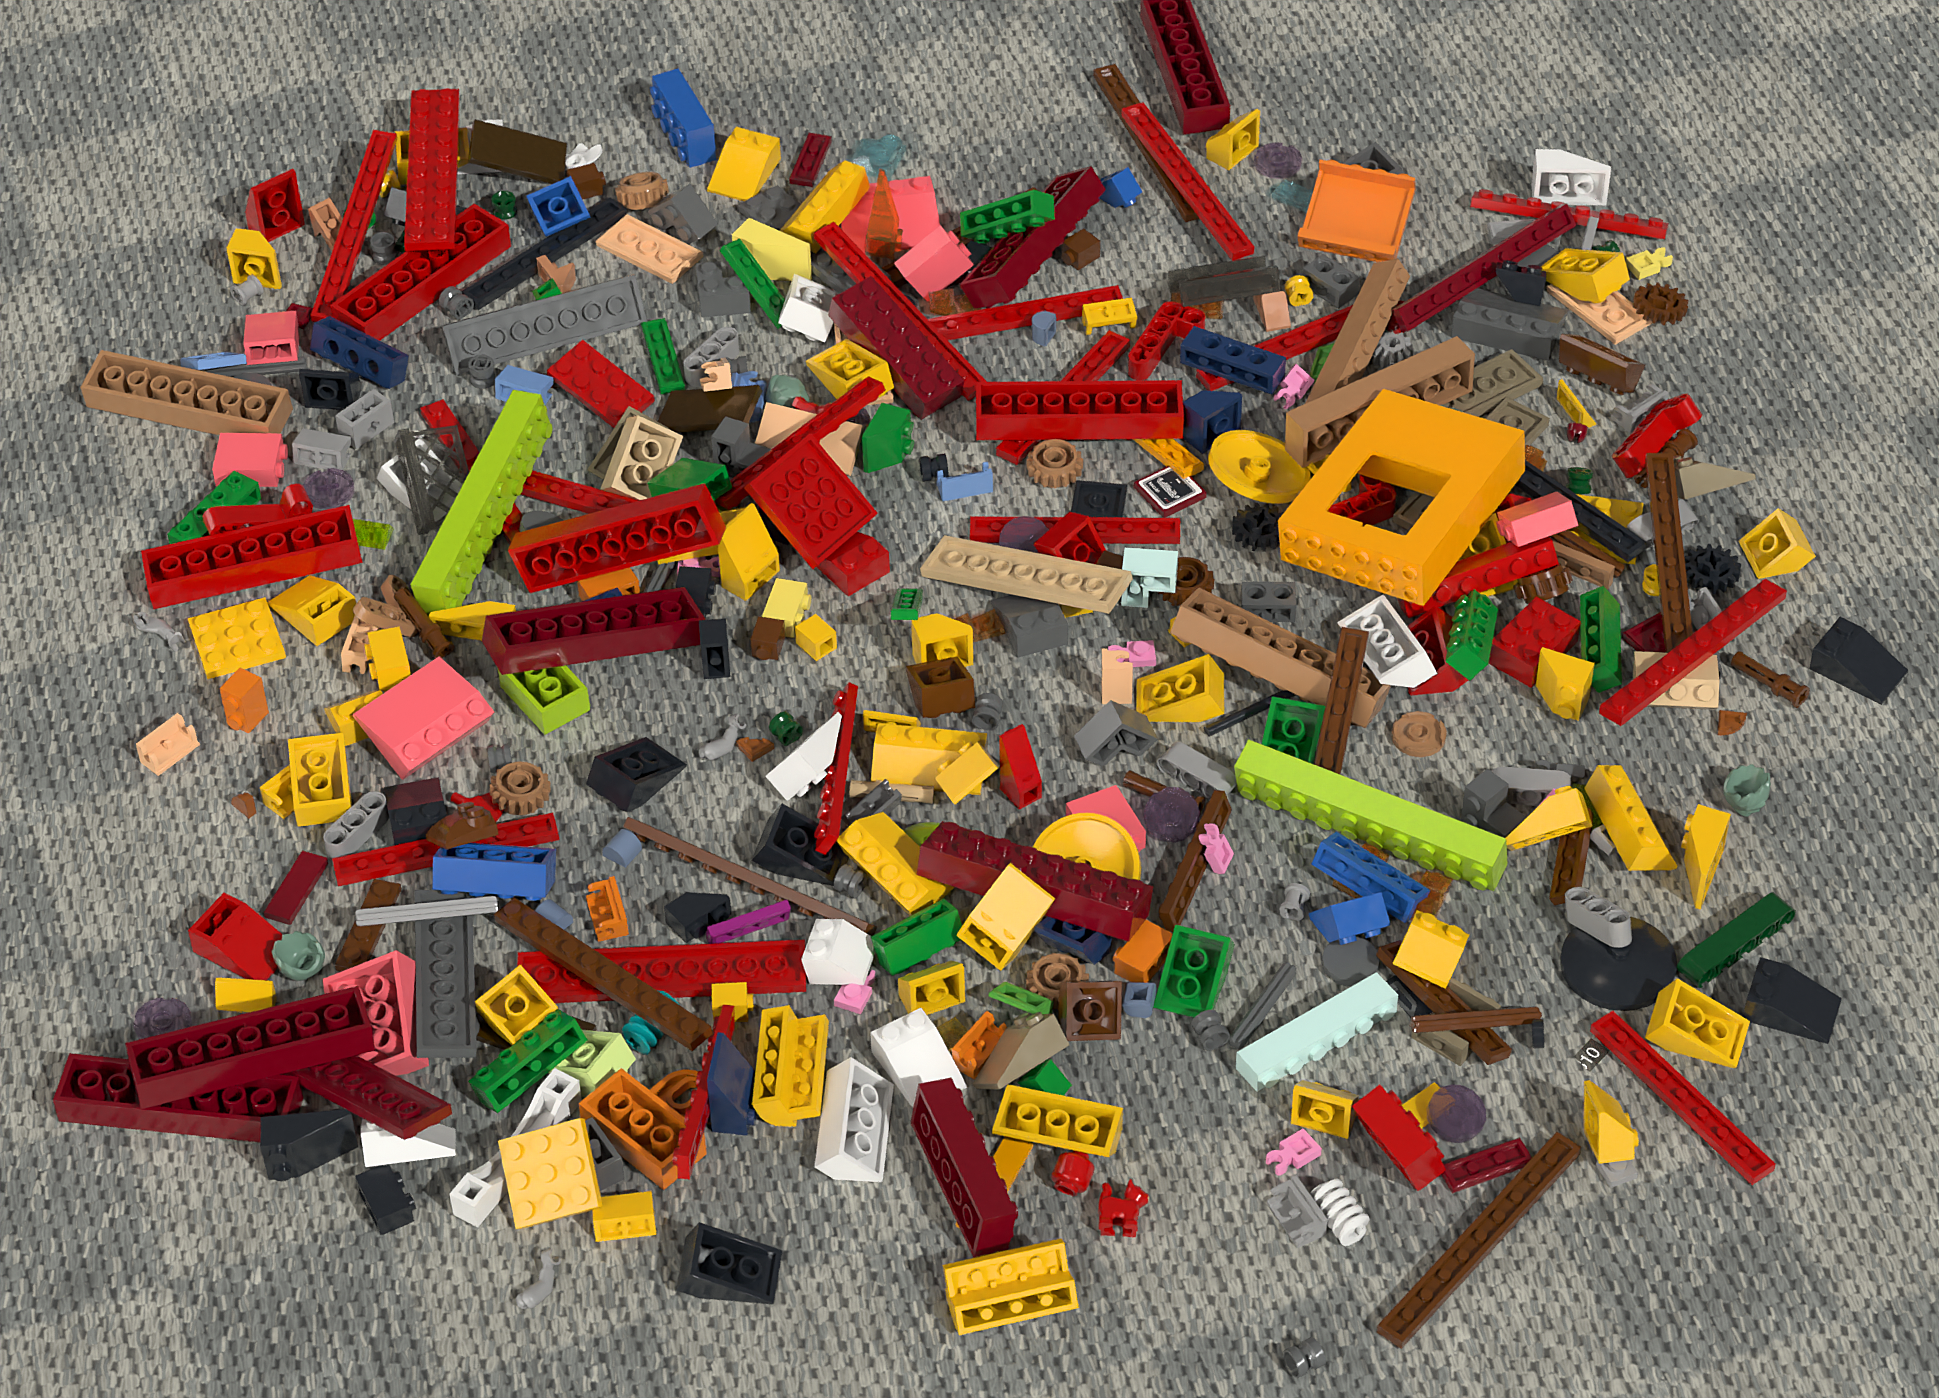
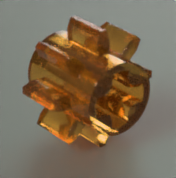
[1525,445,1547,471]

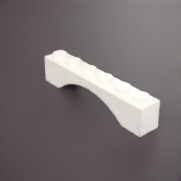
[449,1068,582,1228]

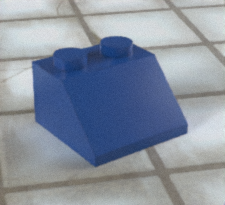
[526,176,590,237]
[1308,892,1391,945]

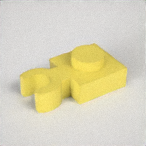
[1626,247,1673,280]

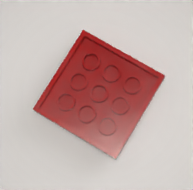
[744,433,878,569]

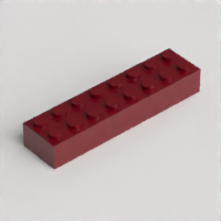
[1140,0,1231,135]
[960,166,1106,309]
[482,587,706,675]
[917,821,1153,942]
[125,986,375,1109]
[53,1053,304,1142]

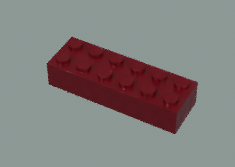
[828,276,965,420]
[910,1077,1018,1258]

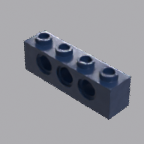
[310,316,409,389]
[1180,326,1286,394]

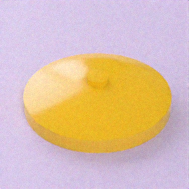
[1208,430,1310,504]
[1033,813,1141,880]

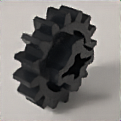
[1232,502,1284,552]
[1684,544,1741,594]

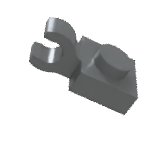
[1537,760,1585,782]

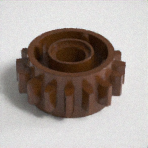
[1157,557,1215,606]
[1513,563,1573,604]

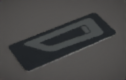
[1386,975,1433,1018]

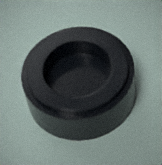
[1532,1019,1545,1049]

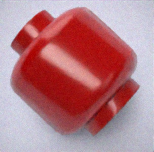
[1051,1150,1095,1196]

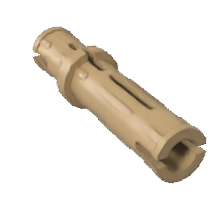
[850,780,934,804]

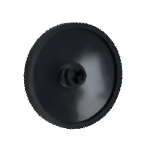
[1560,916,1677,1011]

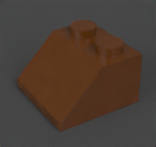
[906,656,975,718]

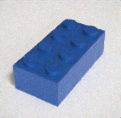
[650,68,716,168]
[432,843,556,901]

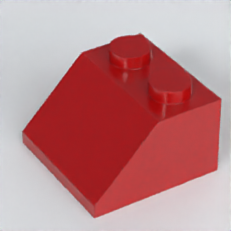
[1034,512,1106,564]

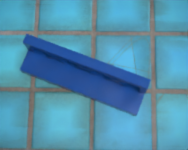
[1311,831,1430,923]

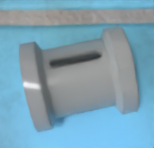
[230,275,264,306]
[1279,883,1310,921]

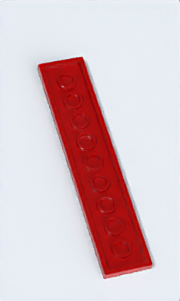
[404,88,460,251]
[517,940,806,1003]

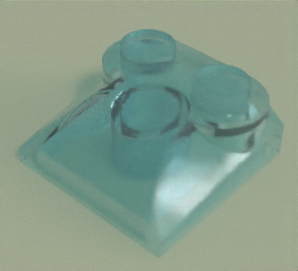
[849,134,906,181]

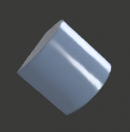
[1032,311,1056,346]
[602,829,642,868]
[535,899,573,930]
[1123,982,1157,1018]

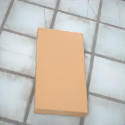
[596,214,703,284]
[1547,284,1652,345]
[755,402,864,476]

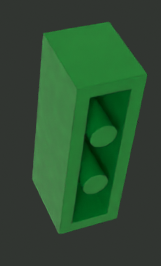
[871,899,962,976]

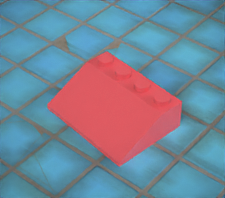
[839,176,940,254]
[352,657,495,780]
[323,950,429,1076]

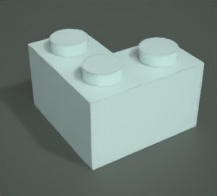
[1121,548,1178,608]

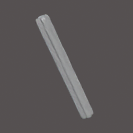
[355,896,498,926]

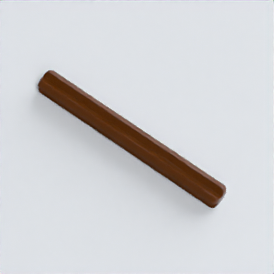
[1409,1006,1542,1033]

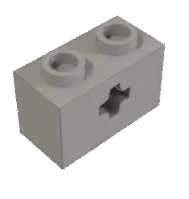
[335,389,394,449]

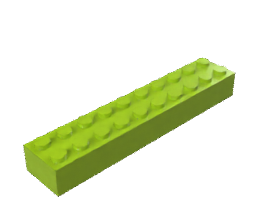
[410,390,552,617]
[1234,739,1507,891]

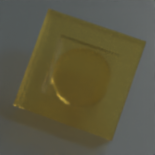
[937,1017,968,1055]

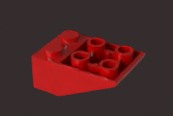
[188,892,283,981]

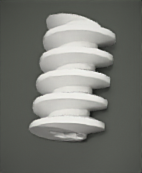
[1310,1179,1370,1246]

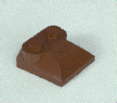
[426,802,499,850]
[1058,980,1122,1041]

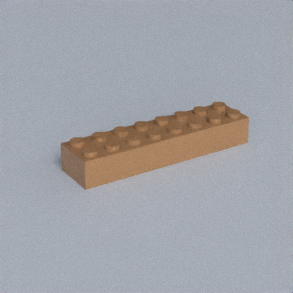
[1285,336,1475,468]
[80,350,293,435]
[1170,588,1391,728]

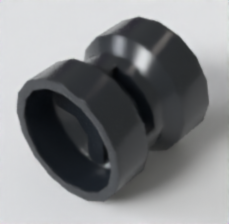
[919,453,949,482]

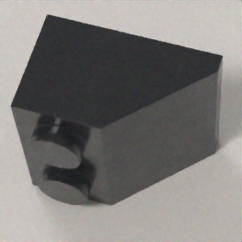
[299,369,361,410]

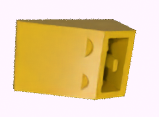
[718,503,780,601]
[268,575,356,646]
[956,863,1055,971]

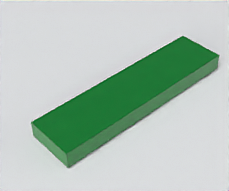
[719,238,785,330]
[641,318,686,394]
[891,588,923,620]

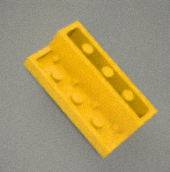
[752,1005,829,1127]
[943,1238,1079,1335]

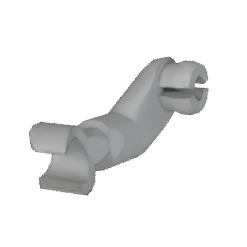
[134,612,186,651]
[699,713,746,761]
[516,1248,561,1309]

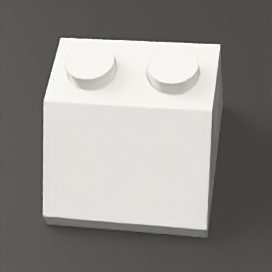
[801,919,875,985]

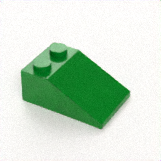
[1262,697,1325,764]
[1153,925,1235,1018]

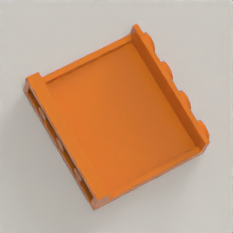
[1297,160,1416,262]

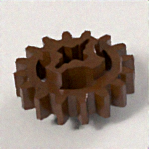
[1633,282,1689,325]

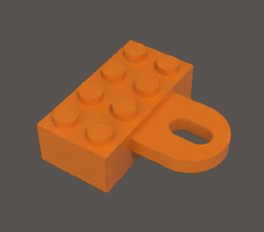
[578,1068,710,1190]

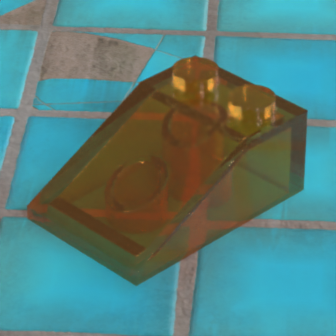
[865,169,903,259]

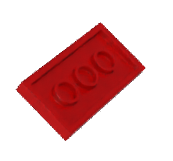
[547,339,655,428]

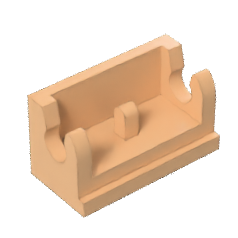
[700,357,732,391]
[341,616,380,674]
[1101,649,1133,704]
[136,713,200,776]

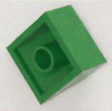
[862,403,914,473]

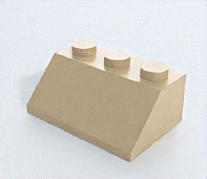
[600,415,683,500]
[1633,651,1719,710]

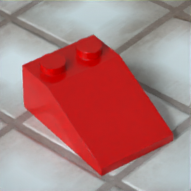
[245,169,305,242]
[817,532,890,596]

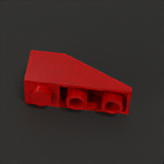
[999,724,1042,810]

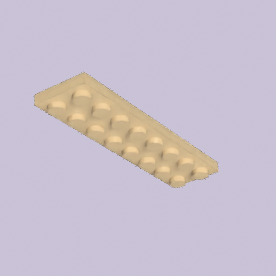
[920,535,1133,614]

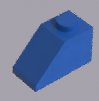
[1099,167,1143,208]

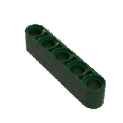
[1677,892,1796,988]

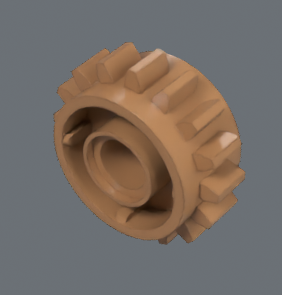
[615,172,669,210]
[1027,439,1083,488]
[490,762,550,815]
[1026,953,1089,1009]

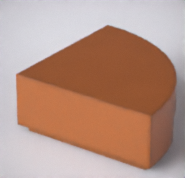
[1717,710,1747,735]
[736,737,774,762]
[231,792,257,819]

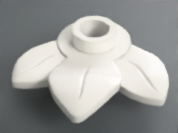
[565,143,602,171]

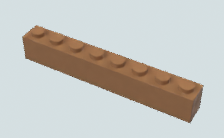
[1305,259,1410,404]

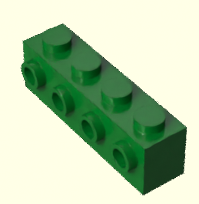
[960,190,1055,244]
[167,471,262,544]
[1580,585,1622,693]
[1445,589,1498,681]
[468,1009,588,1113]

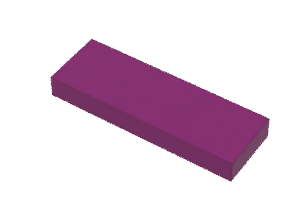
[706,900,791,944]

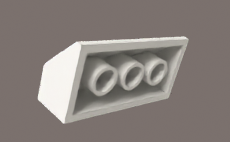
[1337,595,1437,688]
[815,1057,894,1182]

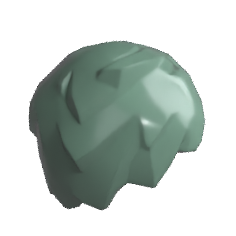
[765,374,810,410]
[1723,764,1771,816]
[272,930,325,981]

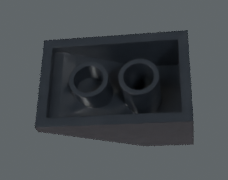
[1809,617,1908,705]
[586,737,687,812]
[384,777,447,845]
[751,803,849,886]
[1743,957,1842,1044]
[260,1109,358,1181]
[676,1222,783,1305]

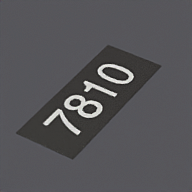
[1574,1039,1610,1072]

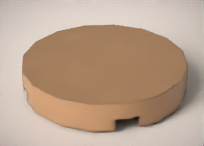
[1391,711,1447,757]

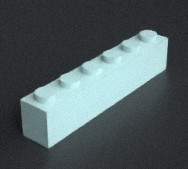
[1236,972,1398,1092]

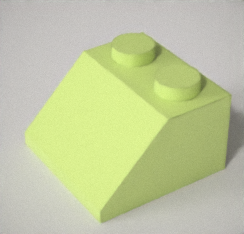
[548,1030,636,1097]

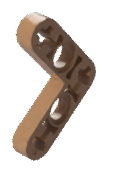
[353,575,419,637]

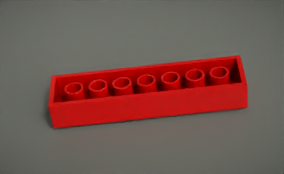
[330,204,511,341]
[976,380,1184,440]
[508,483,726,593]
[141,505,363,609]

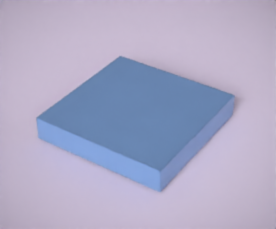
[180,352,247,370]

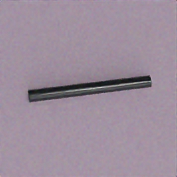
[1204,690,1296,737]

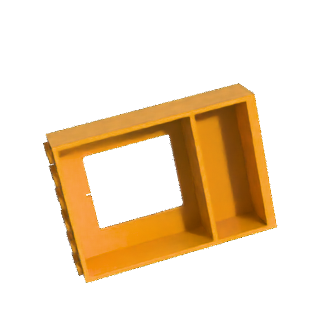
[1278,389,1525,606]

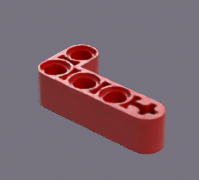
[1128,301,1206,381]
[1612,393,1702,478]
[1327,475,1396,527]
[203,483,313,535]

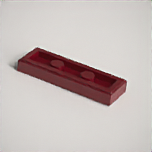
[789,133,832,187]
[264,850,329,925]
[1441,1137,1532,1193]

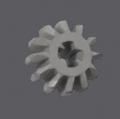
[1371,330,1414,369]

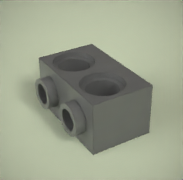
[1302,254,1360,309]
[1241,581,1296,622]

